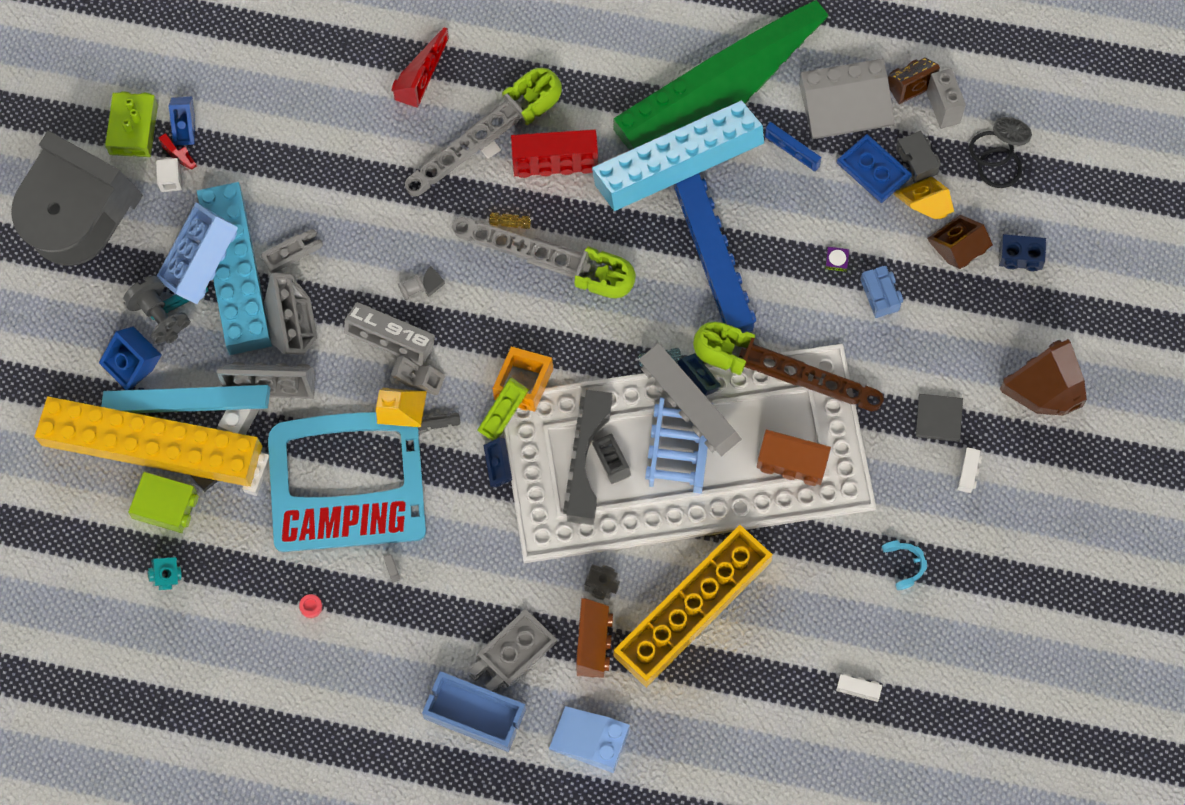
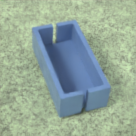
[422,671,526,752]

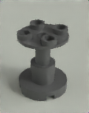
[123,276,191,344]

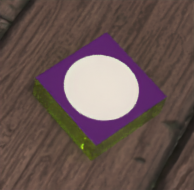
[825,247,849,272]

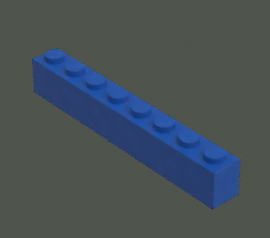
[674,173,756,333]

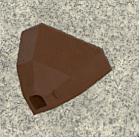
[1000,339,1087,416]

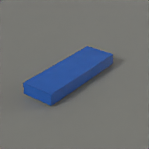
[765,122,822,172]

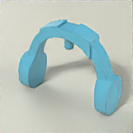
[882,540,927,590]

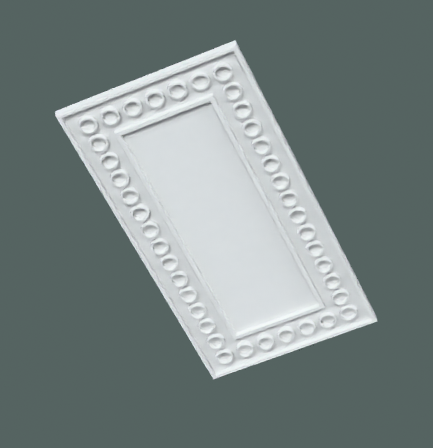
[504,344,876,563]

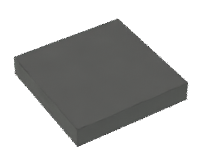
[915,393,963,442]

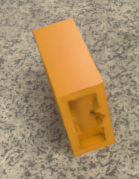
[492,346,553,412]

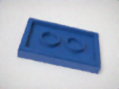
[837,134,912,204]

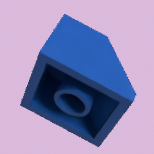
[99,326,162,390]

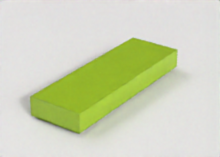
[477,377,529,441]

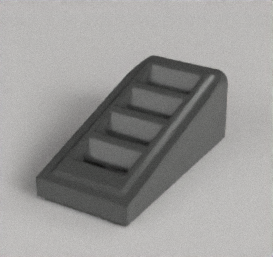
[592,434,631,484]

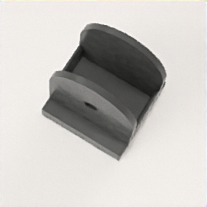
[11,130,143,266]

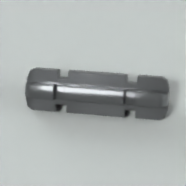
[418,412,460,431]

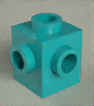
[148,557,181,590]

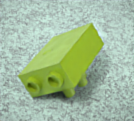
[105,91,158,157]

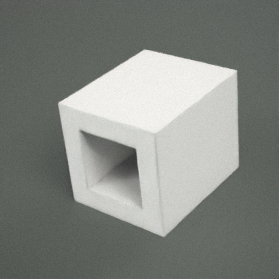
[156,157,182,192]

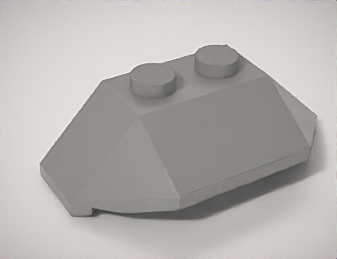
[264,273,317,355]

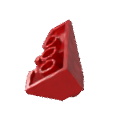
[391,27,449,108]

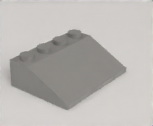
[799,58,895,140]
[217,362,316,399]

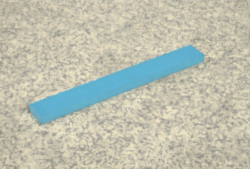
[101,385,270,413]

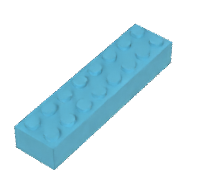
[592,100,764,211]
[197,182,272,355]

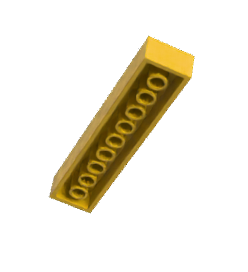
[34,396,262,487]

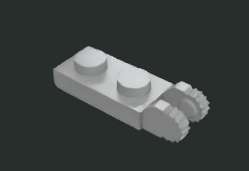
[261,229,323,273]

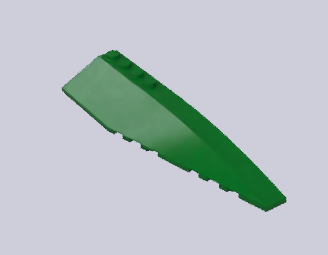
[613,0,829,151]

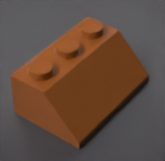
[757,429,831,486]
[576,598,613,678]

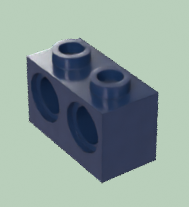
[999,234,1046,272]

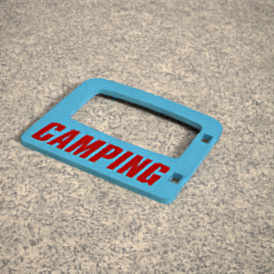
[268,412,426,552]

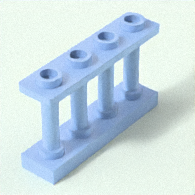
[645,397,713,494]

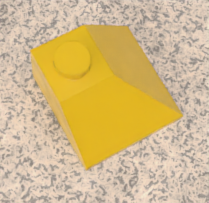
[894,176,954,219]
[376,388,427,428]

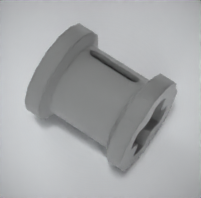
[397,274,425,300]

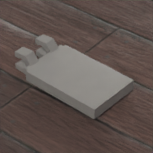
[468,609,557,693]

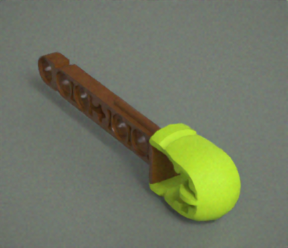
[693,321,884,411]

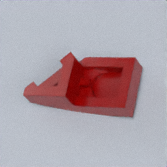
[159,133,197,170]

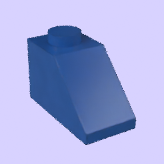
[168,96,195,146]

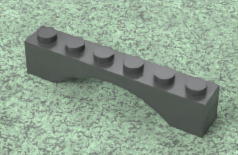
[563,389,612,525]

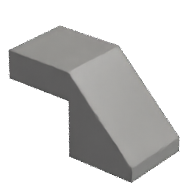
[391,356,445,395]

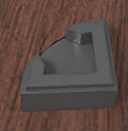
[423,266,445,297]

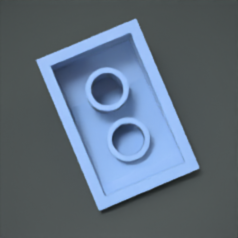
[549,706,630,773]

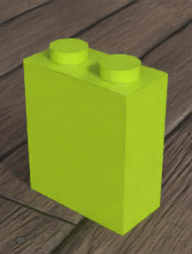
[128,472,199,533]

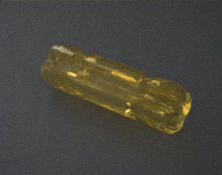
[489,212,531,229]

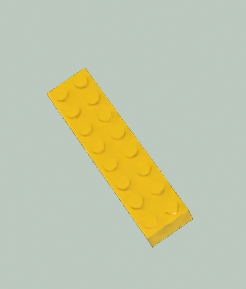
[614,525,773,688]

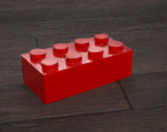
[511,129,598,178]

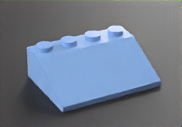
[157,203,238,304]

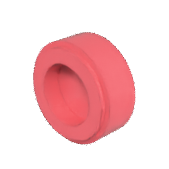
[299,594,323,618]

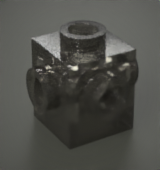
[584,564,620,600]

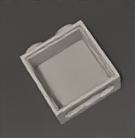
[927,68,966,129]

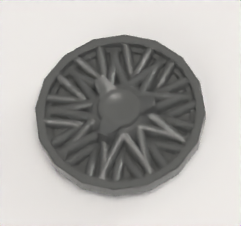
[993,117,1032,146]

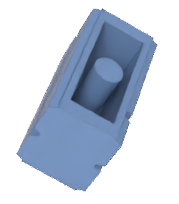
[860,266,903,318]

